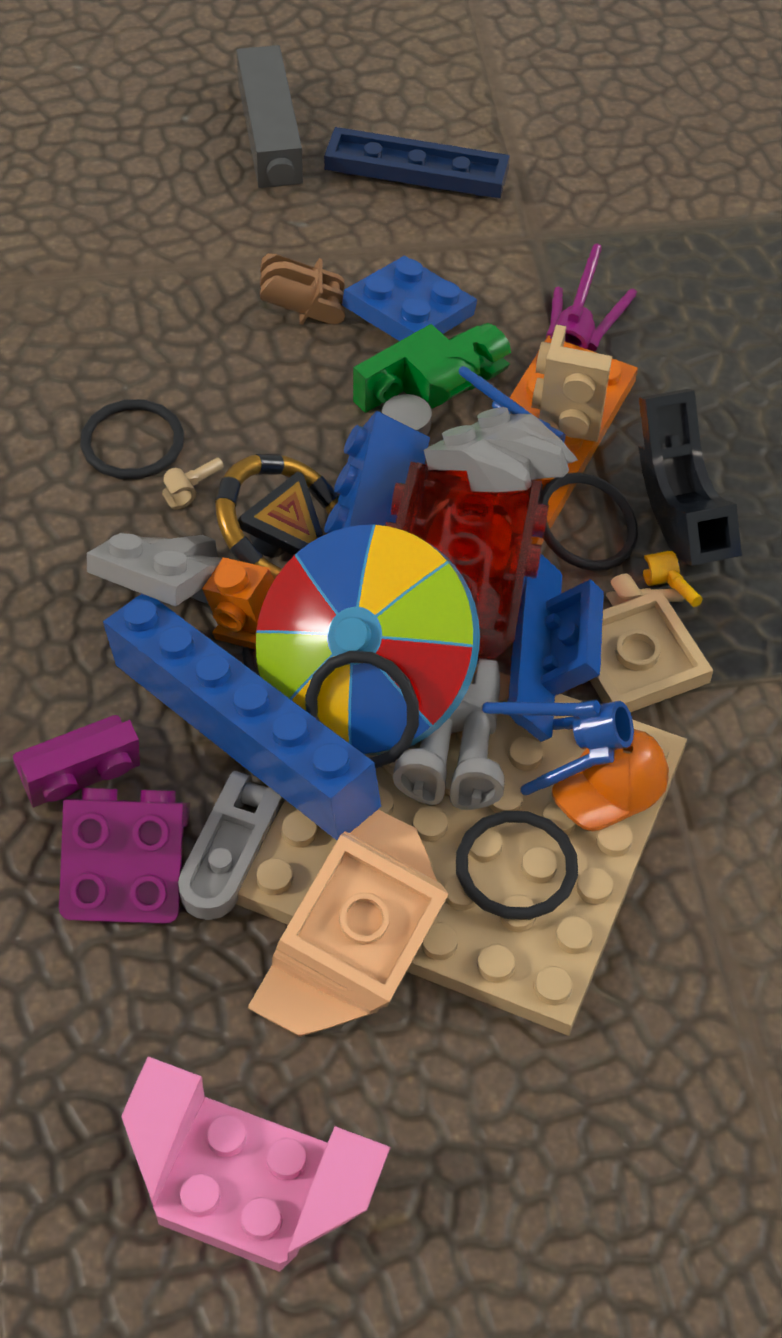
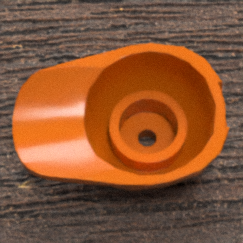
[552,729,669,831]

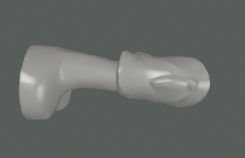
[393,658,505,810]

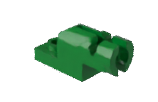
[353,323,511,413]

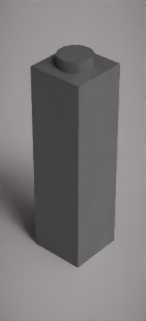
[236,45,303,188]

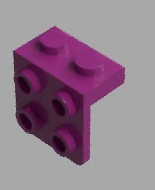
[59,788,190,923]

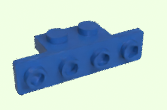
[507,545,604,742]

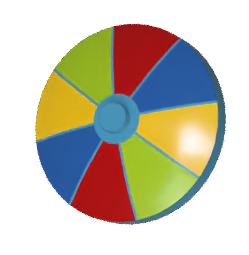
[256,525,480,756]

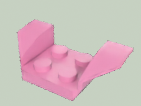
[121,1057,390,1272]

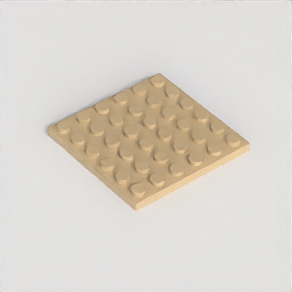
[236,664,687,1036]

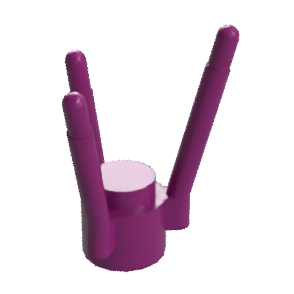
[546,243,637,351]

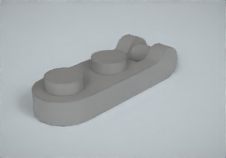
[178,771,285,920]

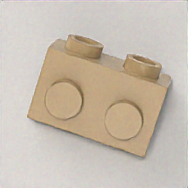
[531,325,612,442]

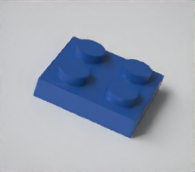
[342,255,477,341]

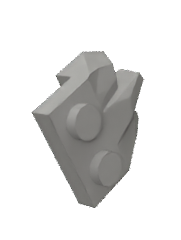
[424,407,578,492]
[87,533,222,607]

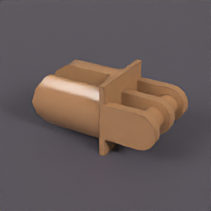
[260,254,345,325]

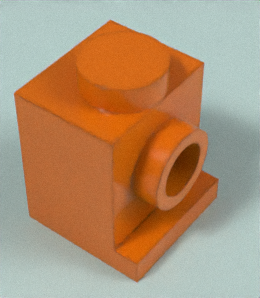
[202,557,274,650]

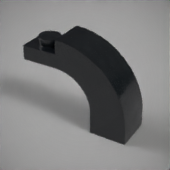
[638,389,742,566]

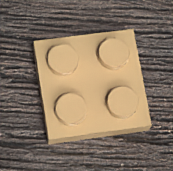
[590,589,713,713]

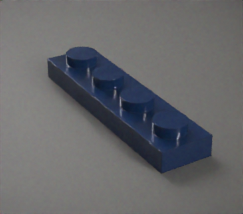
[324,127,510,198]

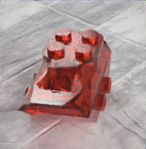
[385,462,549,664]

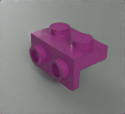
[13,715,140,808]

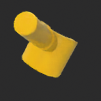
[643,551,703,607]

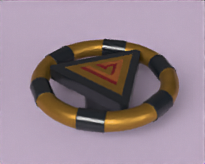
[215,454,339,580]

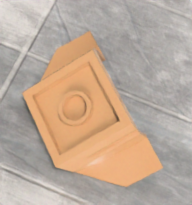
[247,809,448,1037]

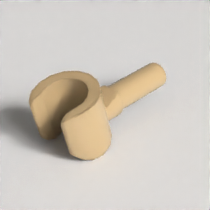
[162,458,224,510]
[606,574,684,606]

